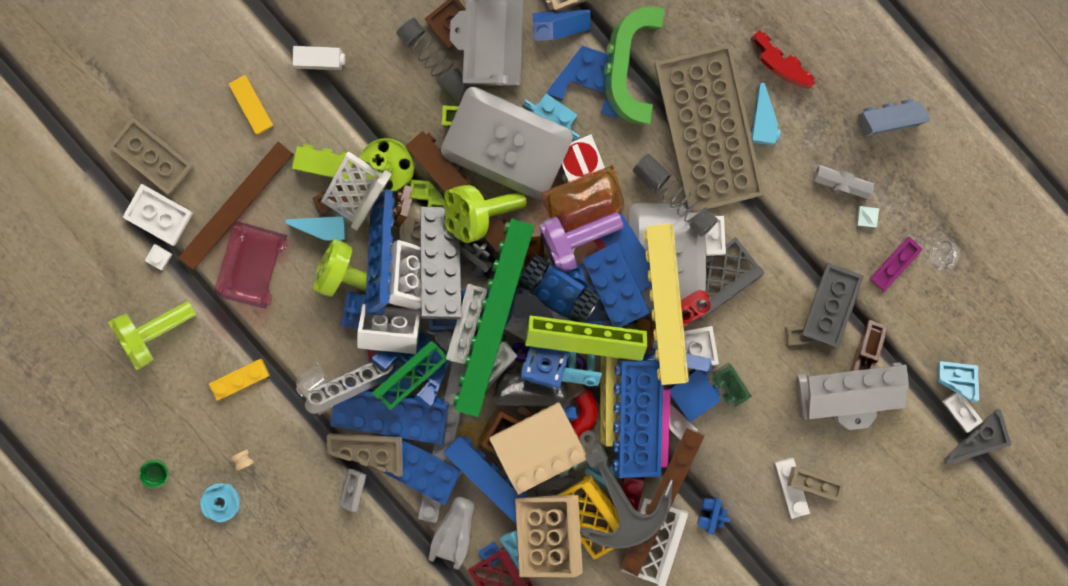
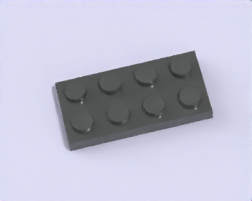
[801,263,864,348]

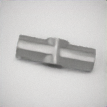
[813,165,874,200]

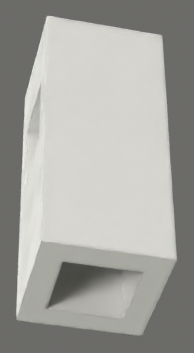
[293,46,345,70]

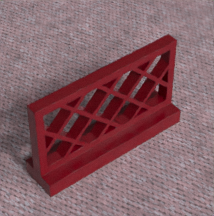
[468,547,533,586]

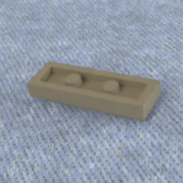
[787,467,844,502]

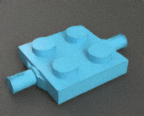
[522,94,580,141]

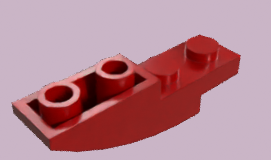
[751,30,816,89]

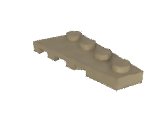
[327,434,403,477]

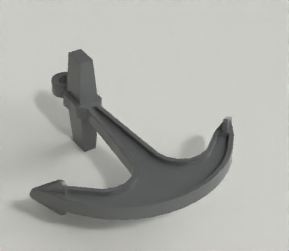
[580,430,673,548]

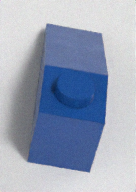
[532,10,590,41]

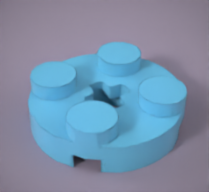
[200,483,240,522]

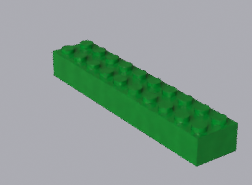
[453,219,535,417]

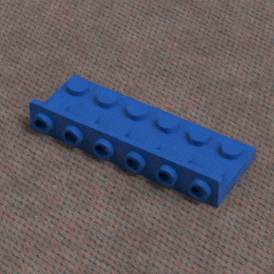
[365,190,395,316]
[612,359,664,478]
[330,384,450,445]

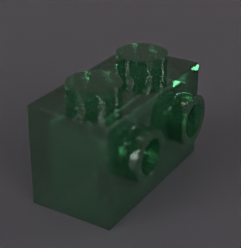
[712,363,752,407]

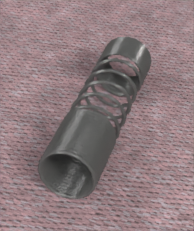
[396,18,472,106]
[633,154,718,237]

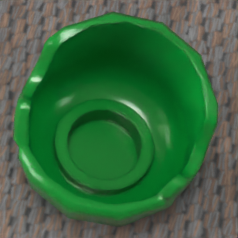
[139,459,169,488]

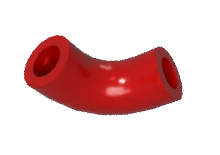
[571,389,598,440]

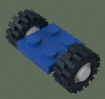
[518,254,601,323]

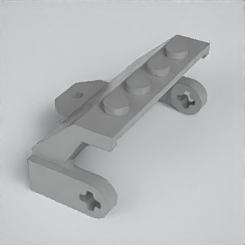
[450,0,524,87]
[796,362,909,430]

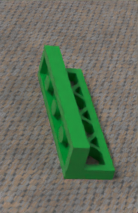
[372,341,448,410]

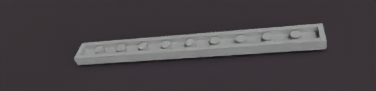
[418,335,477,523]

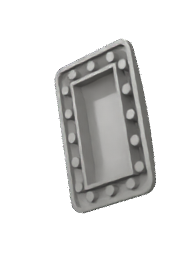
[441,87,573,200]
[628,203,706,314]

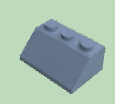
[858,99,930,137]

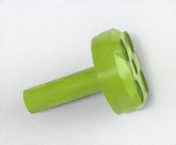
[359,138,415,194]
[445,185,526,243]
[312,239,367,297]
[108,300,196,370]

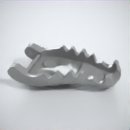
[428,497,474,570]

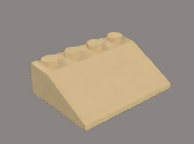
[489,402,587,494]
[515,495,583,578]

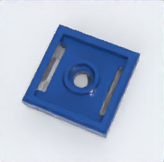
[521,346,569,389]

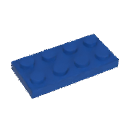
[582,242,651,328]
[379,438,461,505]

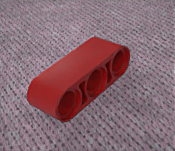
[681,290,711,327]

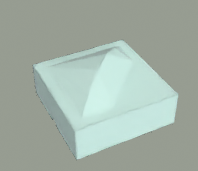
[856,206,879,228]

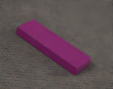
[869,237,923,292]

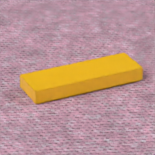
[229,75,274,135]

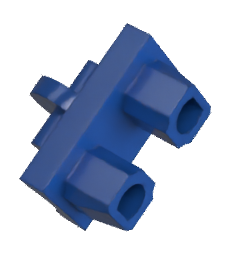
[341,291,366,329]
[697,497,731,535]

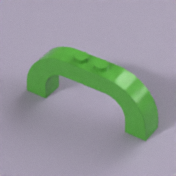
[604,7,664,125]

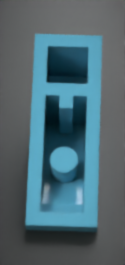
[751,83,780,145]
[286,216,347,241]

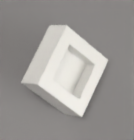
[145,244,173,270]

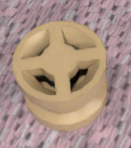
[230,449,254,471]

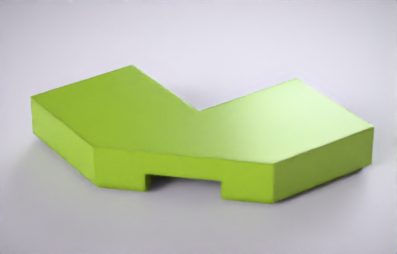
[410,180,445,208]

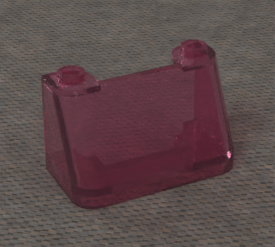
[215,220,288,309]

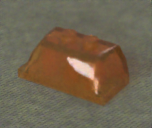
[540,165,624,233]

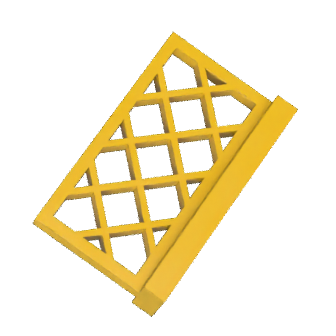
[558,474,620,560]

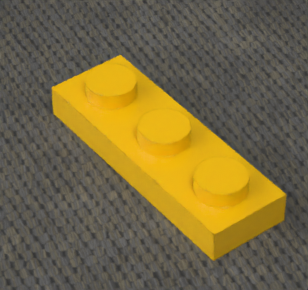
[209,359,270,401]

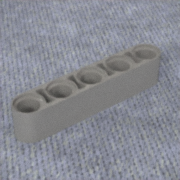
[305,362,393,414]

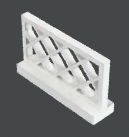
[321,152,392,231]
[622,498,689,586]

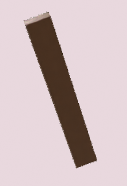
[179,141,294,270]

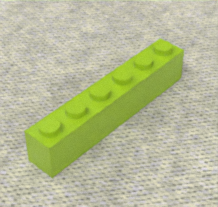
[525,316,647,361]

